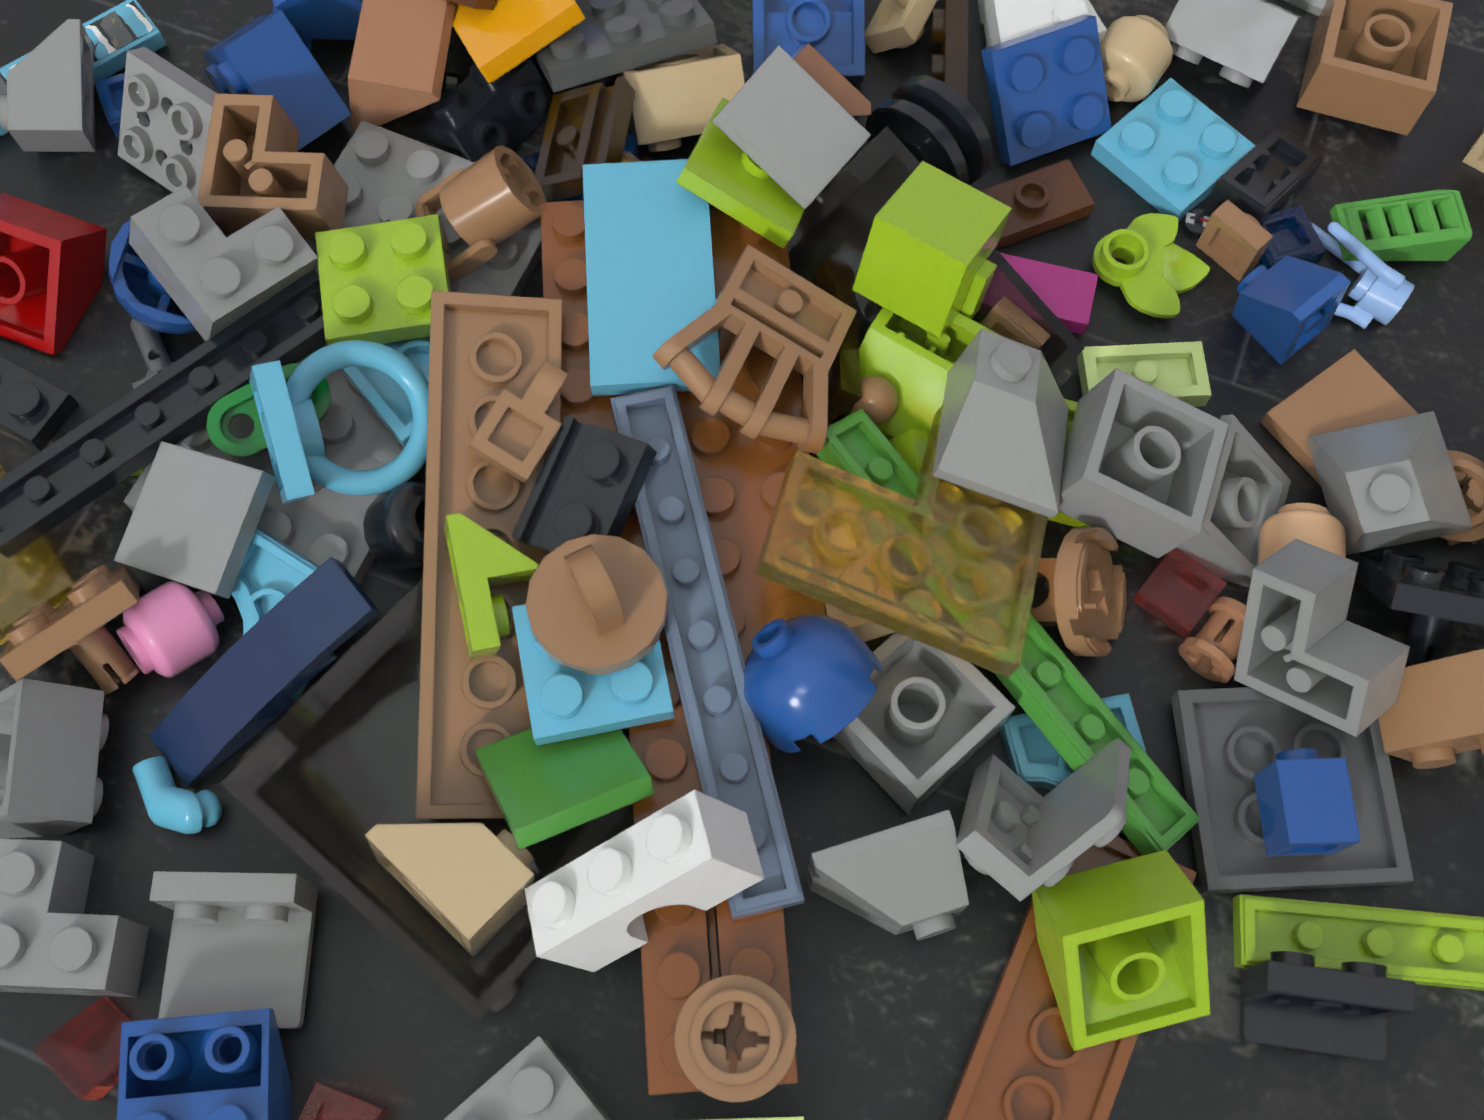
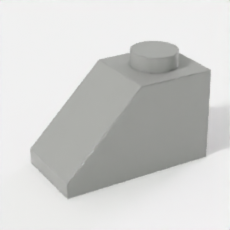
[0,19,95,152]

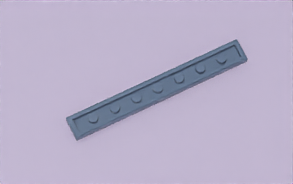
[610,385,804,921]

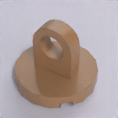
[1005,527,1127,656]
[526,534,668,675]

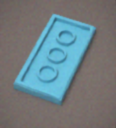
[582,159,720,396]

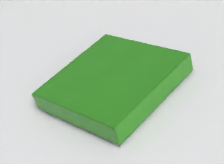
[475,728,655,850]

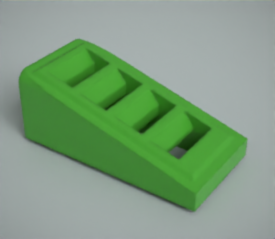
[1330,190,1472,261]

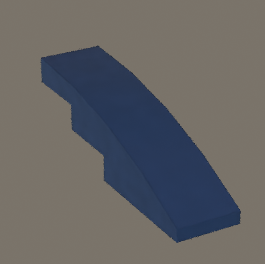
[149,557,380,787]

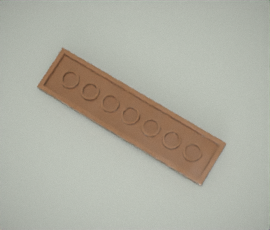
[416,291,562,819]

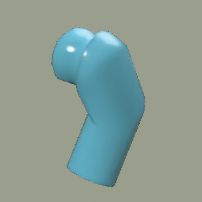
[132,756,222,835]

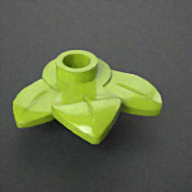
[1092,213,1210,318]

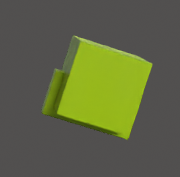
[852,161,1012,338]

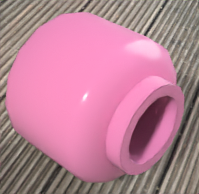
[117,581,224,678]

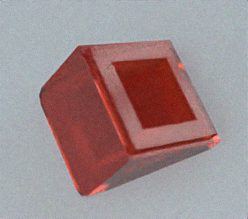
[34,996,130,1101]

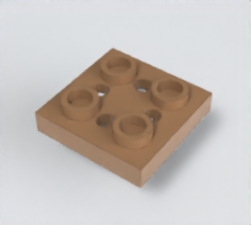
[0,564,141,695]

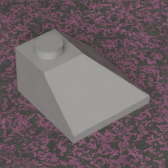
[932,328,1068,518]
[1307,411,1473,555]
[805,810,969,940]

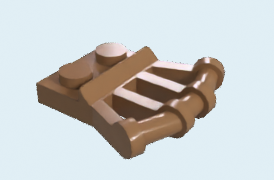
[653,244,857,454]

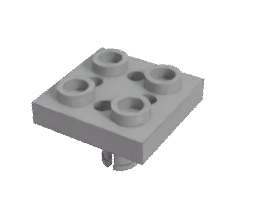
[118,47,218,200]

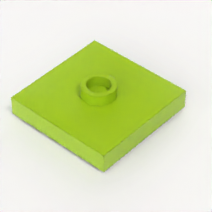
[676,97,805,248]

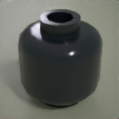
[363,482,426,569]

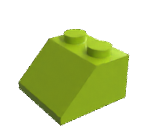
[1032,850,1210,1051]

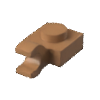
[468,360,569,484]

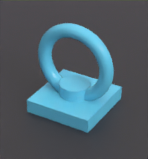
[249,340,428,505]

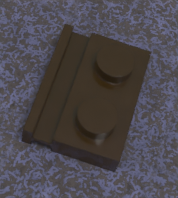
[535,76,636,202]

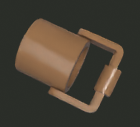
[415,145,546,281]

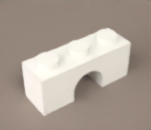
[524,789,765,972]

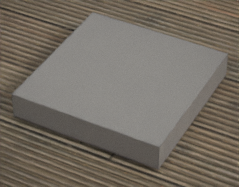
[114,441,276,599]

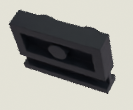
[512,415,657,553]

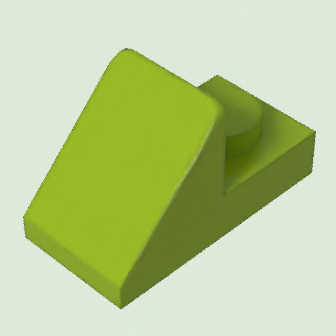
[444,513,539,659]

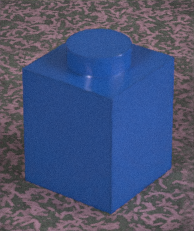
[1254,748,1361,857]

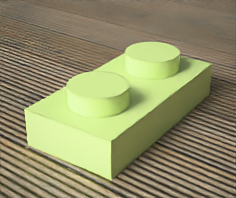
[1077,341,1212,407]

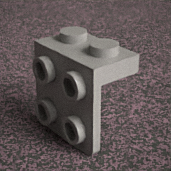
[955,738,1131,901]

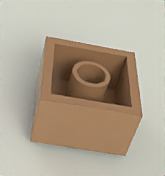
[1296,0,1453,136]

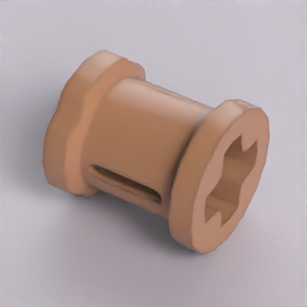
[1178,597,1246,683]

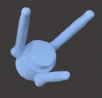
[1304,222,1415,329]

